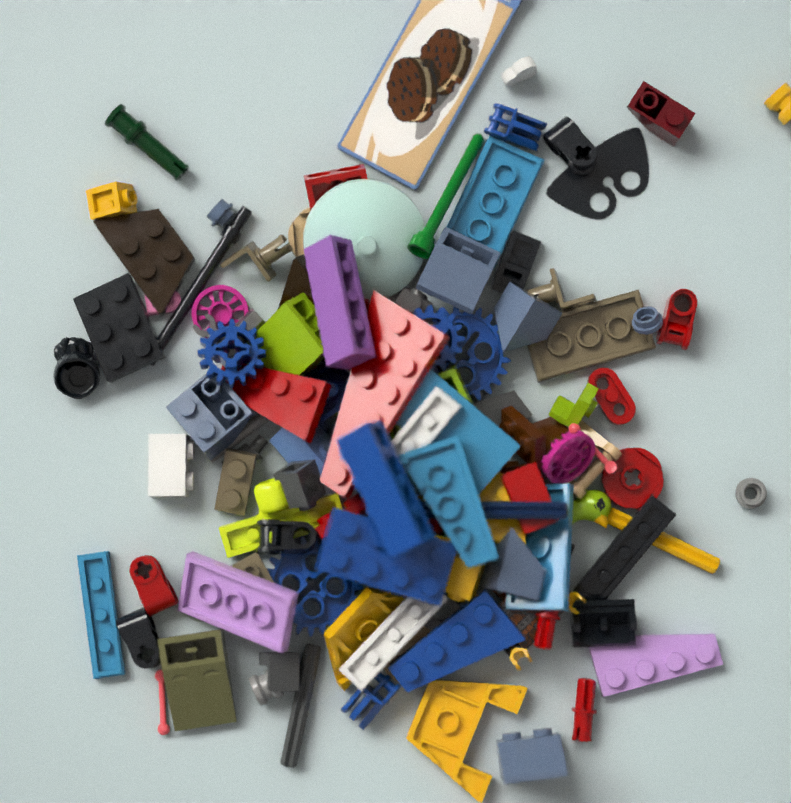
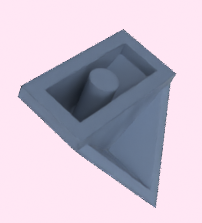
[494,282,562,353]
[480,528,547,601]

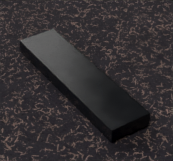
[573,494,676,601]

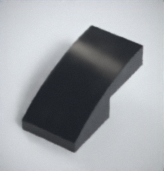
[491,230,541,293]

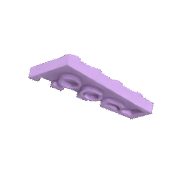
[589,634,723,697]

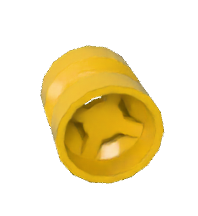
[764,83,791,125]

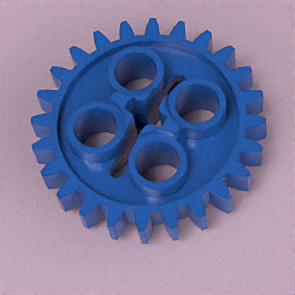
[431,306,511,401]
[267,536,363,637]

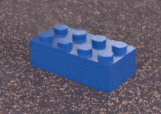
[314,507,456,606]

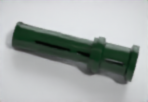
[105,104,189,181]

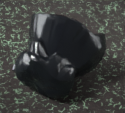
[53,337,100,399]

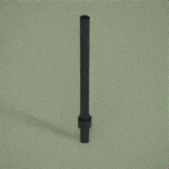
[151,206,252,366]

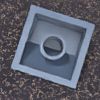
[496,728,568,784]

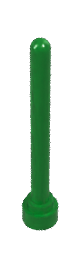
[407,133,484,259]

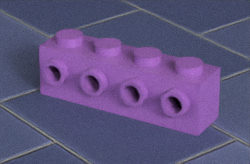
[303,235,376,370]

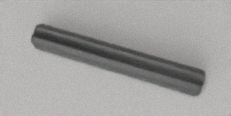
[280,644,321,768]

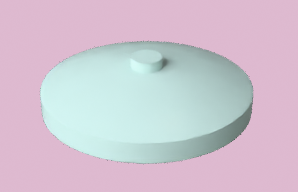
[303,179,425,302]

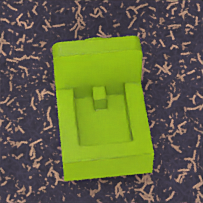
[549,383,599,427]

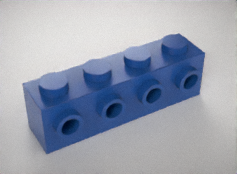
[336,420,436,558]

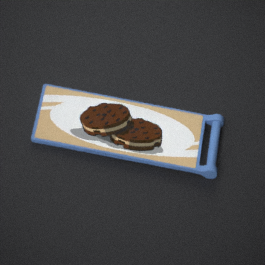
[337,0,522,190]

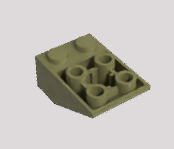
[158,629,237,732]

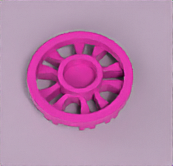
[192,285,249,339]
[541,430,595,484]

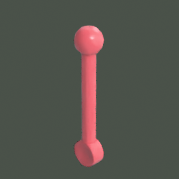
[568,423,617,474]
[155,669,170,735]

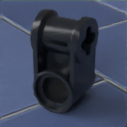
[542,116,597,176]
[256,519,316,555]
[116,607,161,669]

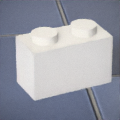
[148,434,195,497]

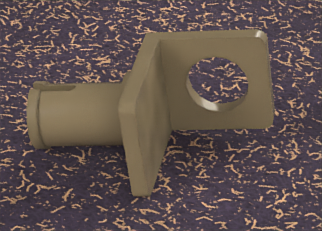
[220,234,293,282]
[526,268,597,311]

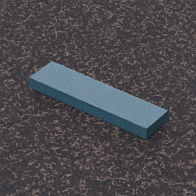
[77,551,126,679]

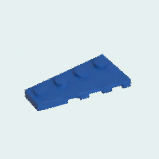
[388,588,526,693]

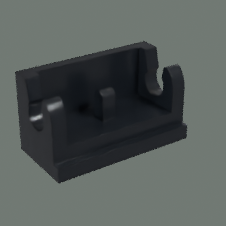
[570,599,637,647]

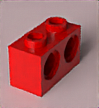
[303,164,367,210]

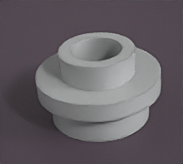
[735,478,767,509]

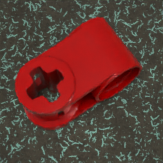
[656,289,698,350]
[129,555,179,617]

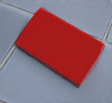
[500,462,559,535]

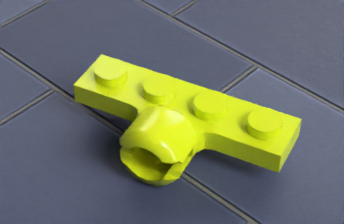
[219,478,343,558]

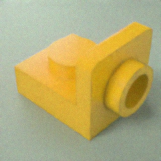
[86,182,137,220]

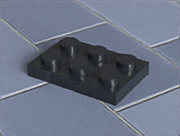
[73,273,166,383]

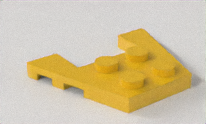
[406,680,528,803]

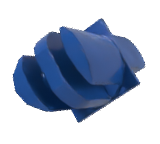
[484,103,547,151]
[340,672,401,730]

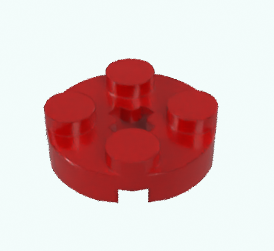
[601,447,664,509]

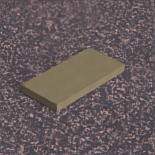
[527,289,656,382]

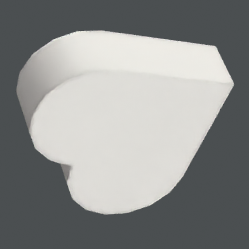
[501,56,537,87]

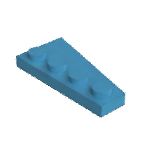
[398,435,499,568]

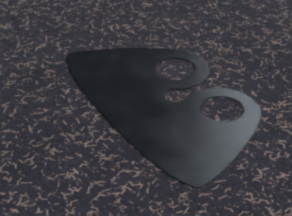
[546,128,649,219]

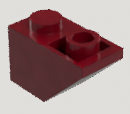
[627,81,695,147]

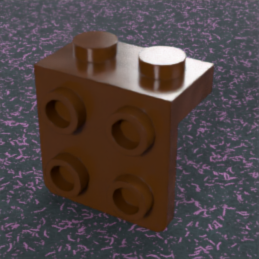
[499,405,585,469]

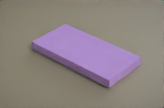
[177,551,298,654]

